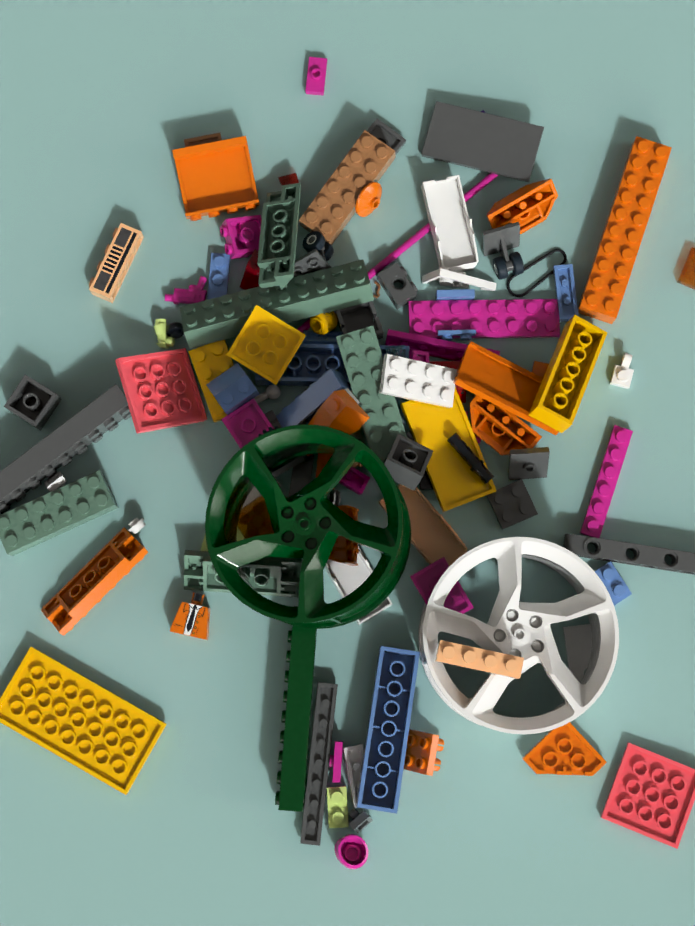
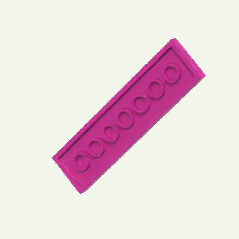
[408,299,560,339]

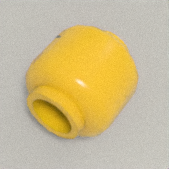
[310,311,338,335]

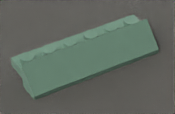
[257,183,301,290]
[183,550,302,597]

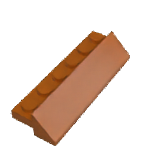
[40,527,148,636]

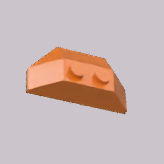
[486,178,558,234]
[470,395,542,456]

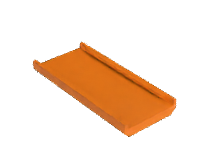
[453,341,559,436]

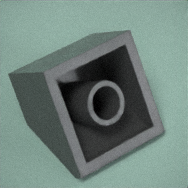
[384,434,433,491]

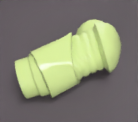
[153,319,175,349]

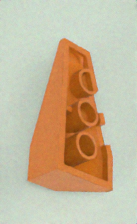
[307,389,370,456]

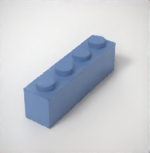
[276,369,351,427]

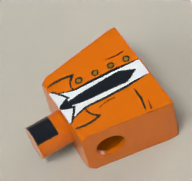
[170,592,210,640]

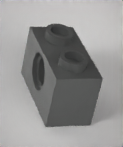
[377,263,418,310]

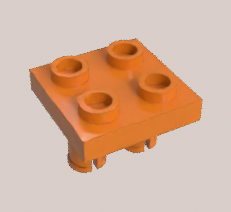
[404,729,444,776]

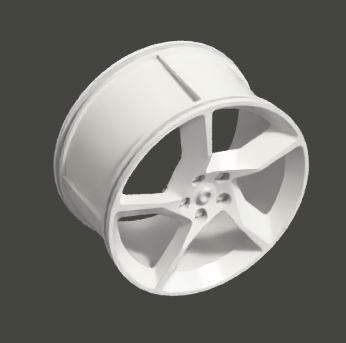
[418,537,619,734]

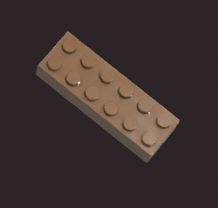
[299,130,396,245]

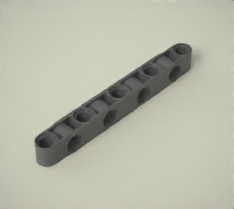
[563,534,695,575]

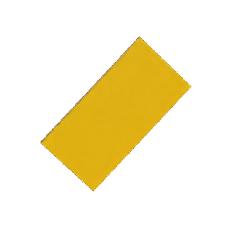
[400,387,497,512]

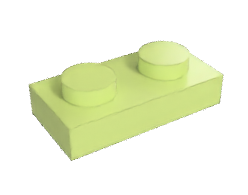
[327,786,349,828]

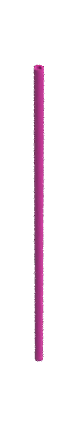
[297,173,499,333]

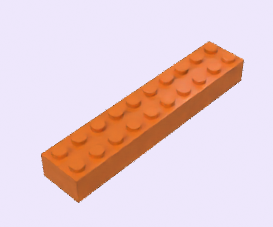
[578,136,672,324]

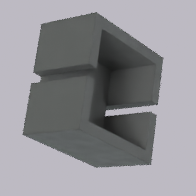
[335,301,384,339]

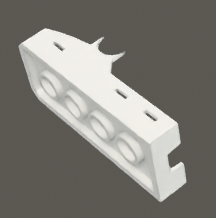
[421,175,479,272]
[324,546,393,625]

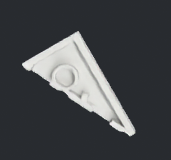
[422,267,497,291]

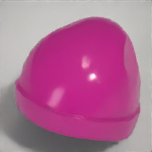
[334,834,368,869]

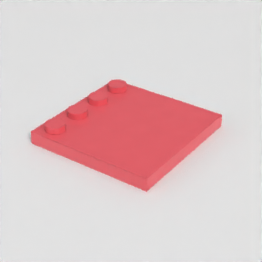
[115,348,207,434]
[601,743,695,849]

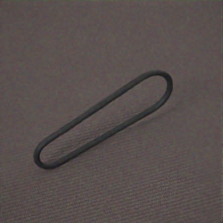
[507,249,567,297]

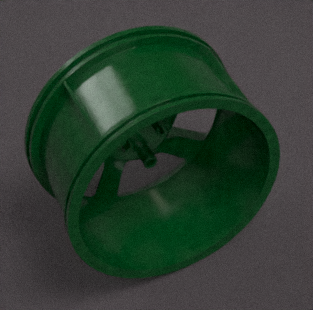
[205,424,411,629]

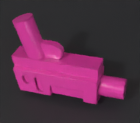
[165,276,207,304]

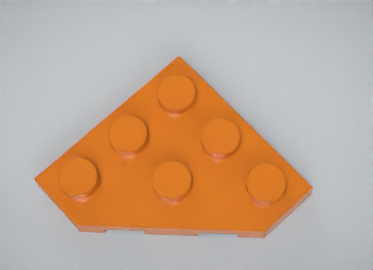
[522,722,607,776]

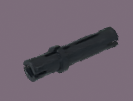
[447,432,494,484]

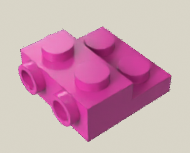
[220,215,262,259]

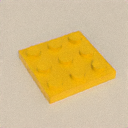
[226,305,306,385]

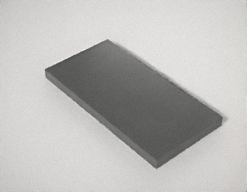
[422,101,544,182]

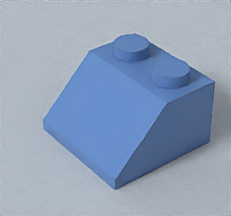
[206,363,259,415]

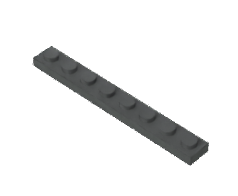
[300,682,338,846]

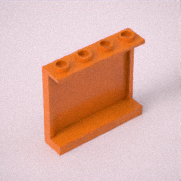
[172,136,260,221]

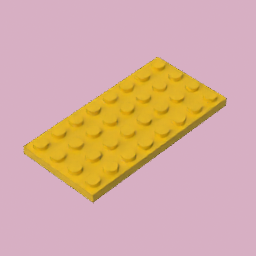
[0,647,167,795]

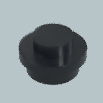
[166,322,184,339]

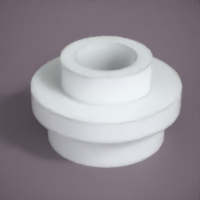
[128,517,146,535]

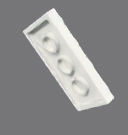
[379,354,457,408]

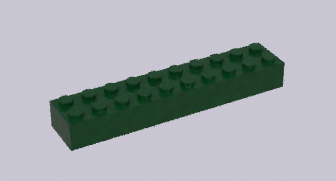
[275,606,317,812]

